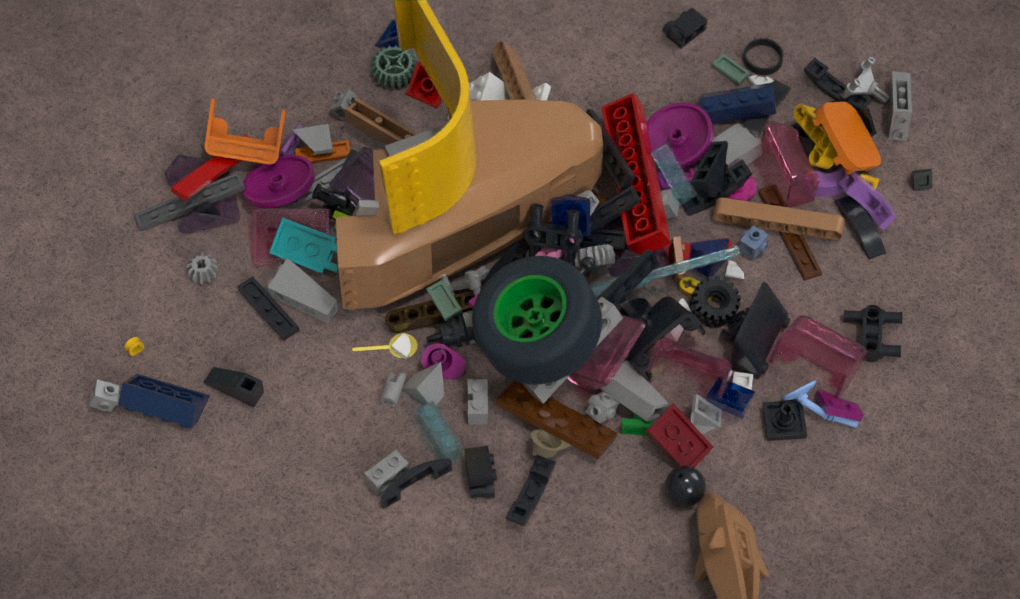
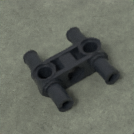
[524,204,583,267]
[842,305,903,362]

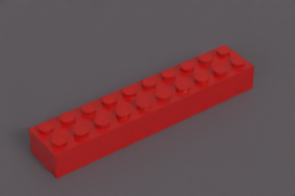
[601,93,671,258]

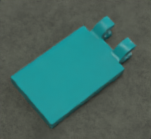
[269,218,339,274]

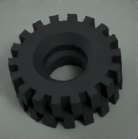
[690,276,741,327]

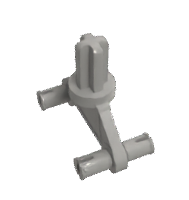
[841,57,889,104]
[439,266,489,296]

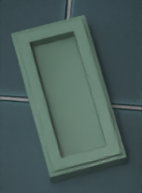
[711,54,751,86]
[426,280,462,321]

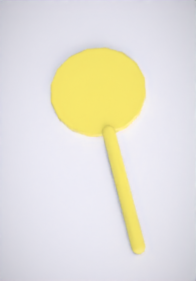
[352,333,418,358]

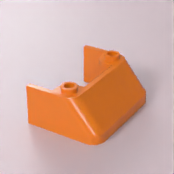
[204,98,287,164]

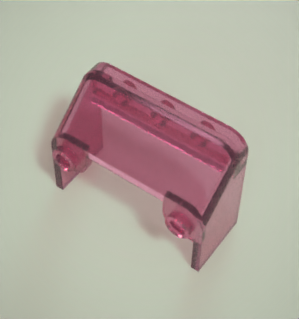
[761,121,820,208]
[769,315,867,399]

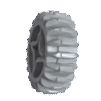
[564,245,615,270]

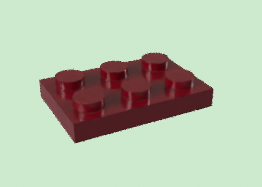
[645,403,713,467]

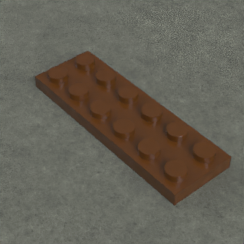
[495,381,617,459]

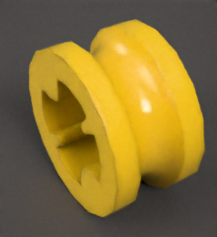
[124,337,144,356]

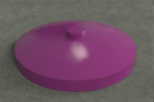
[647,102,714,170]
[242,155,315,208]

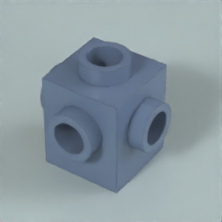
[738,225,769,260]

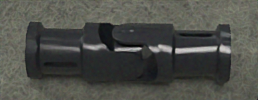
[312,183,357,216]

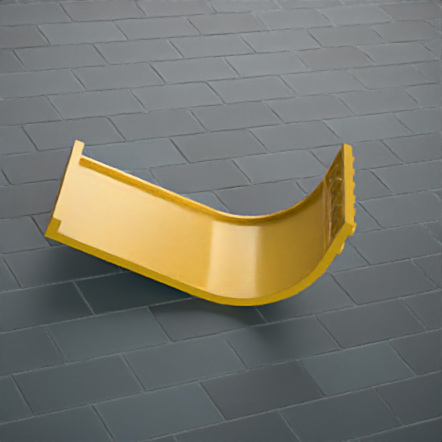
[379,0,477,235]

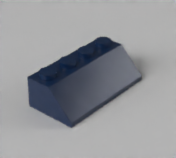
[699,82,777,124]
[118,374,210,428]

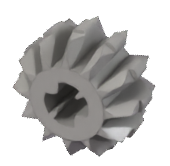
[186,252,219,285]

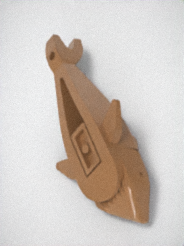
[694,491,769,599]

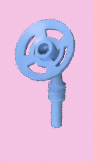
[780,380,859,428]

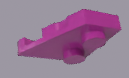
[815,389,864,421]

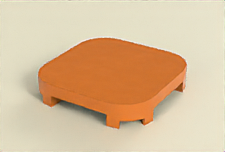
[813,102,881,175]

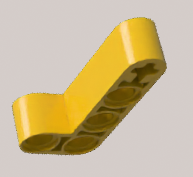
[793,104,838,169]

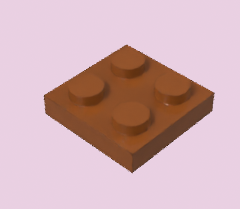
[668,236,688,282]

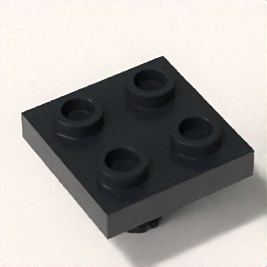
[762,400,807,441]

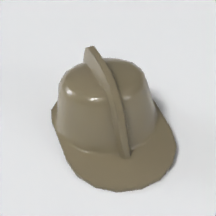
[531,429,572,458]

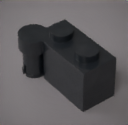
[662,7,707,49]
[464,446,497,499]

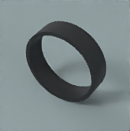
[743,38,784,75]

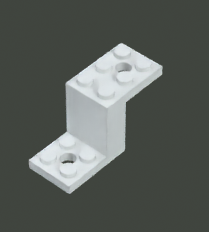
[447,72,551,120]

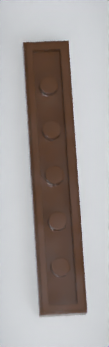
[758,184,822,281]

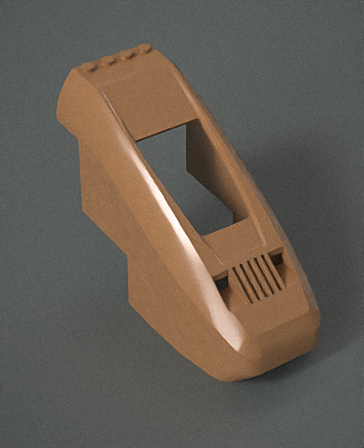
[336,99,603,310]

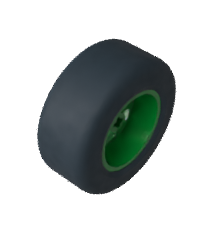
[472,256,602,385]

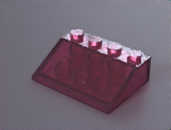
[253,208,331,266]

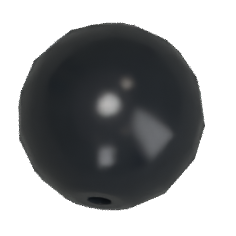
[664,465,706,507]

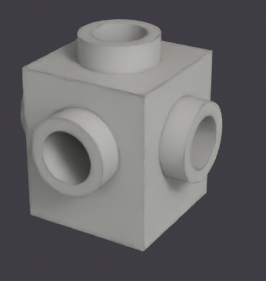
[329,89,358,121]
[89,380,120,412]
[586,391,620,424]

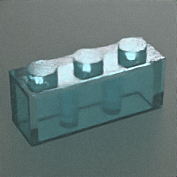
[651,143,697,204]
[416,401,463,462]

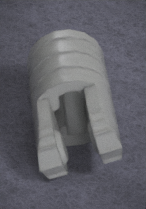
[380,373,406,408]

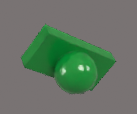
[621,413,654,436]

